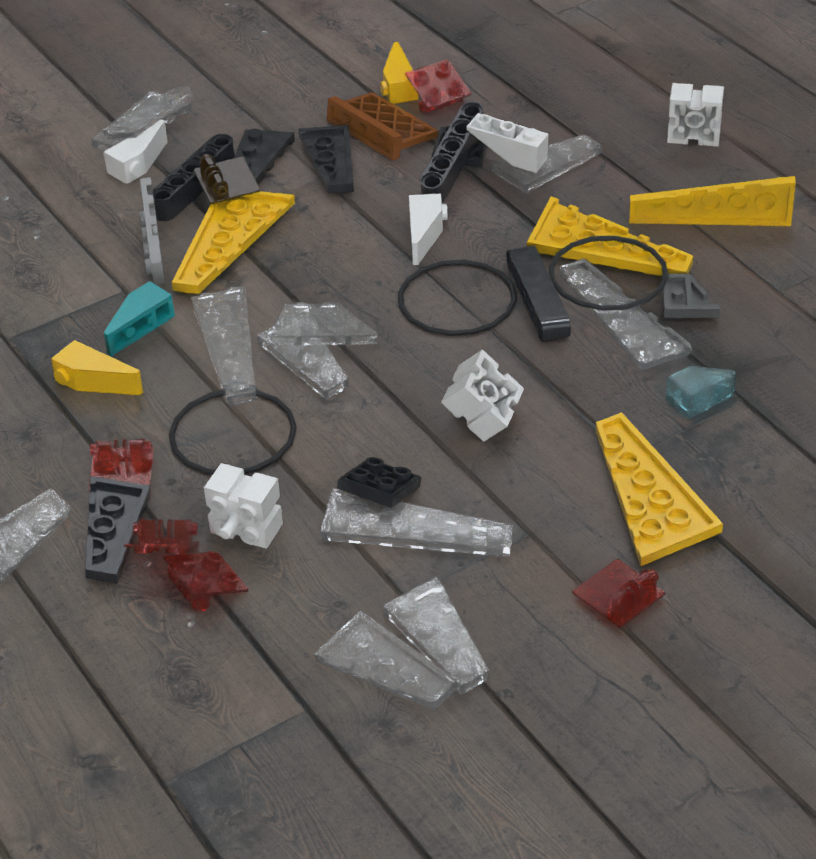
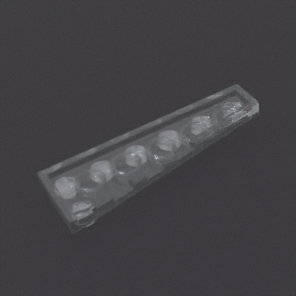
[560,259,692,371]
[191,286,257,406]
[320,488,513,557]

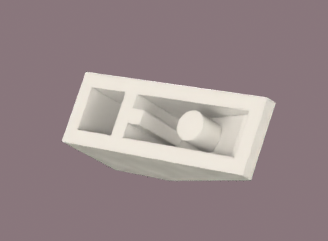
[104,119,168,184]
[409,194,448,265]

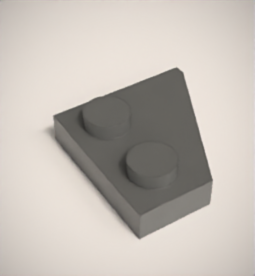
[662,274,720,318]

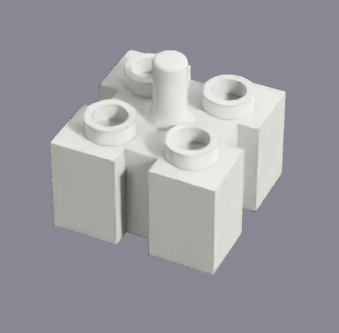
[667,83,724,146]
[441,350,524,442]
[204,463,283,549]

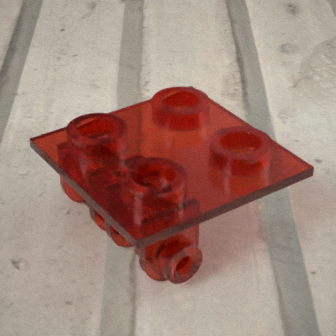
[405,59,471,113]
[88,438,154,492]
[124,519,200,553]
[163,551,249,611]
[572,558,665,628]

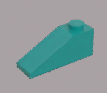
[103,281,175,357]

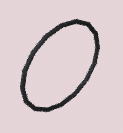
[549,235,669,311]
[398,259,517,336]
[169,388,297,475]

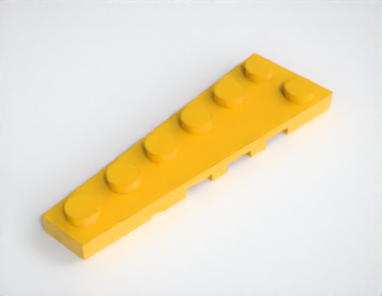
[629,176,796,226]

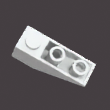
[467,113,549,173]

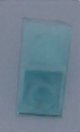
[666,366,737,419]

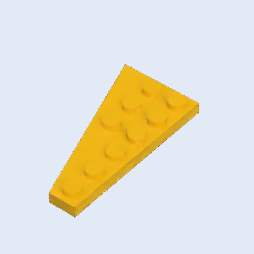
[172,191,295,294]
[527,196,693,276]
[596,412,723,566]

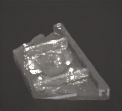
[270,302,378,346]

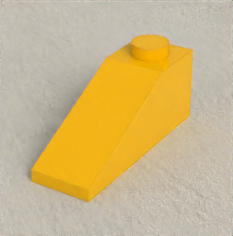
[380,42,419,104]
[51,340,143,395]

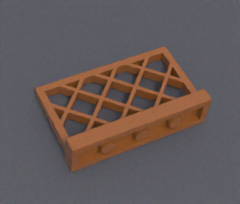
[326,92,439,161]

